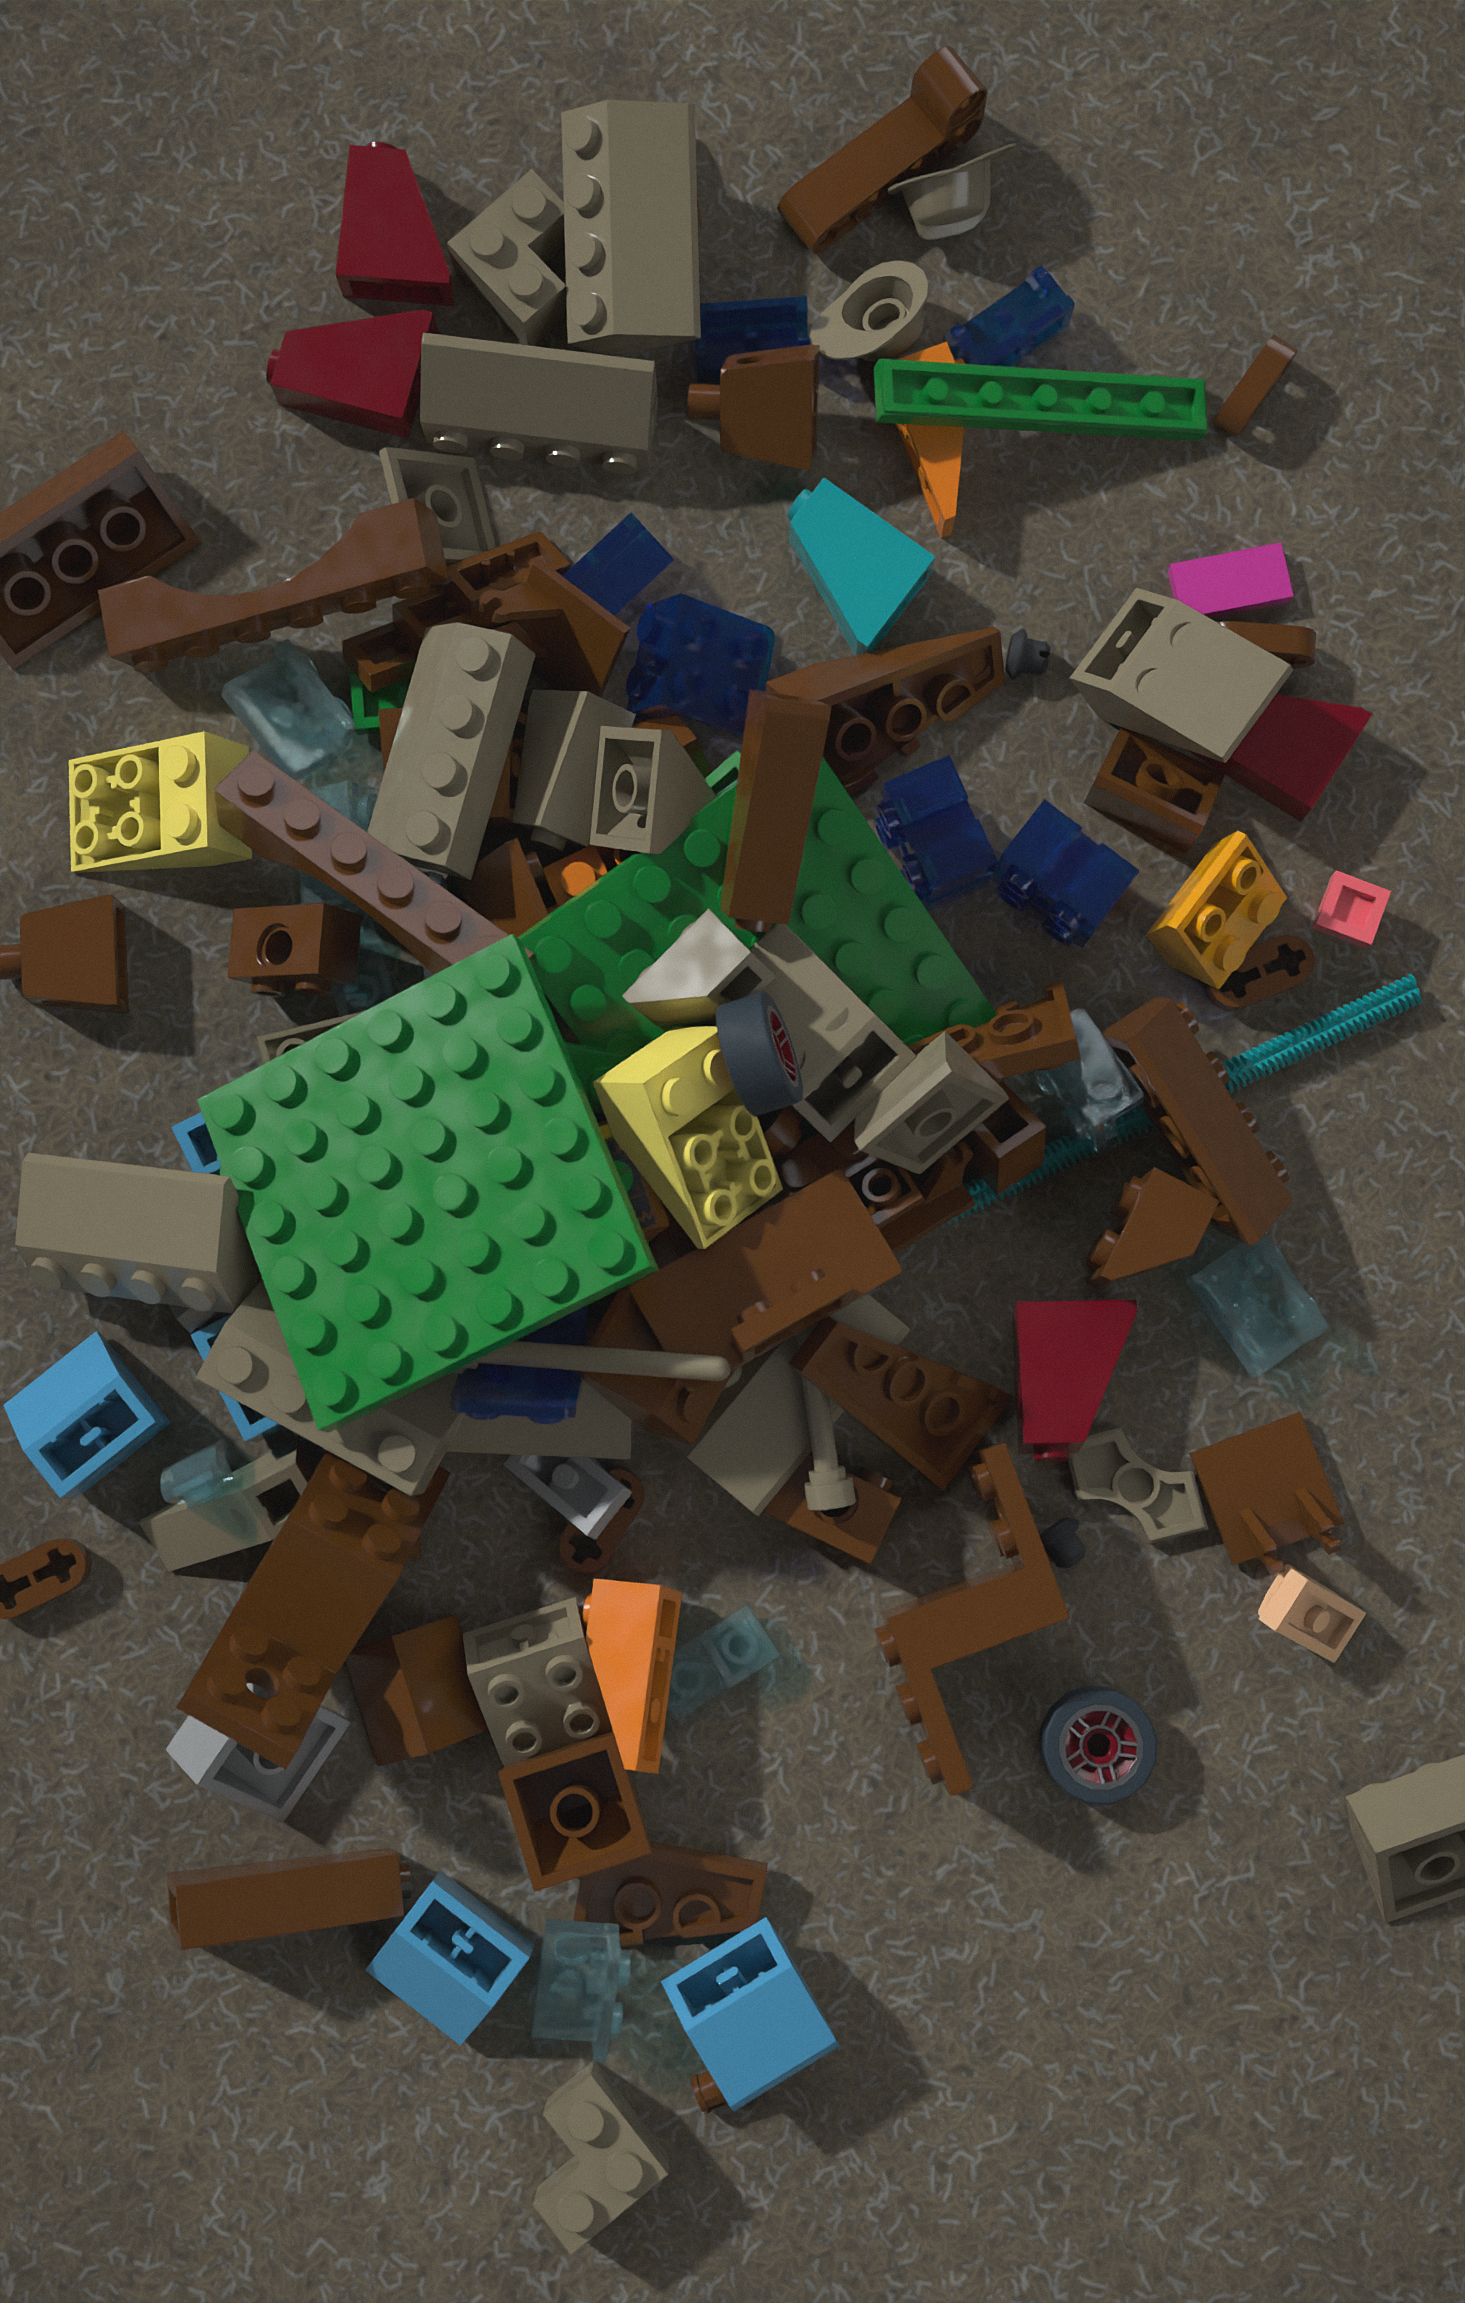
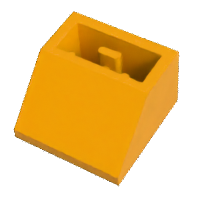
[1146,831,1287,989]

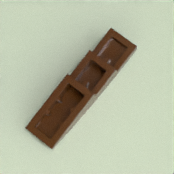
[342,531,570,693]

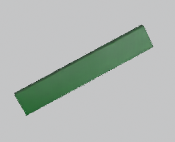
[874,359,1208,440]

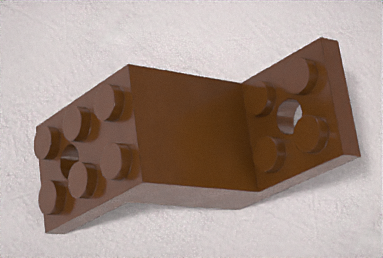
[874,1443,1070,1796]
[176,1450,451,1770]

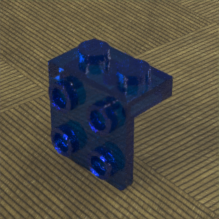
[626,593,775,737]
[451,1304,589,1424]

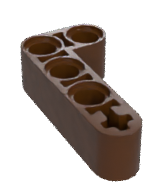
[777,46,988,254]

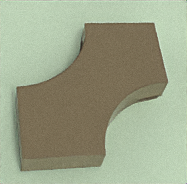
[1066,1428,1208,1544]

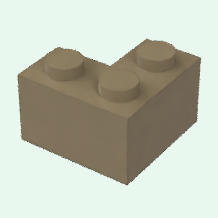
[447,169,567,346]
[533,2059,670,2255]

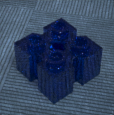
[874,755,998,912]
[991,799,1140,949]

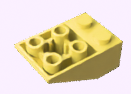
[69,731,252,873]
[593,1026,783,1249]

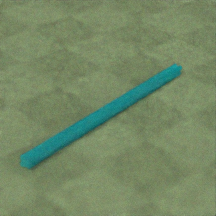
[924,974,1423,1237]

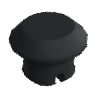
[1005,628,1051,680]
[1039,1517,1086,1569]

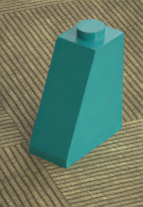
[787,478,935,655]

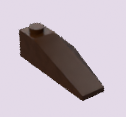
[765,627,1005,795]

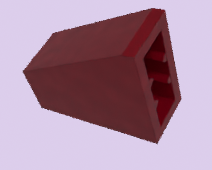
[335,142,455,306]
[266,310,439,439]
[1186,695,1373,822]
[1012,1300,1137,1463]

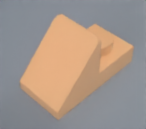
[1258,1564,1366,1663]

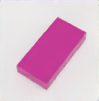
[1167,542,1294,618]

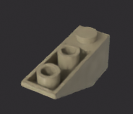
[139,1438,316,1572]

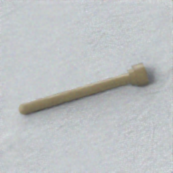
[795,1323,856,1510]
[451,1341,730,1381]

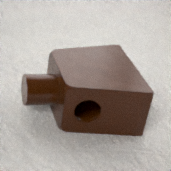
[688,345,820,470]
[0,895,129,1014]

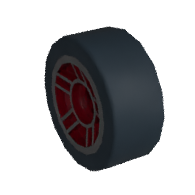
[716,991,803,1117]
[1039,1686,1157,1805]

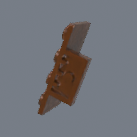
[630,1169,902,1393]

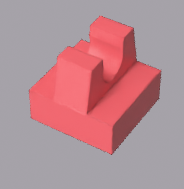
[1312,870,1391,949]

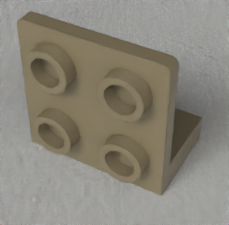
[462,1597,613,1766]

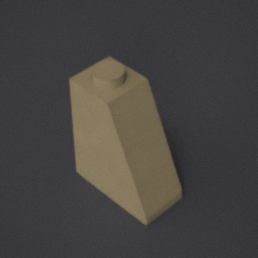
[513,690,636,852]

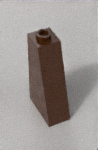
[720,690,831,932]
[166,1848,412,1950]

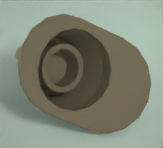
[888,143,1017,241]
[809,260,929,361]

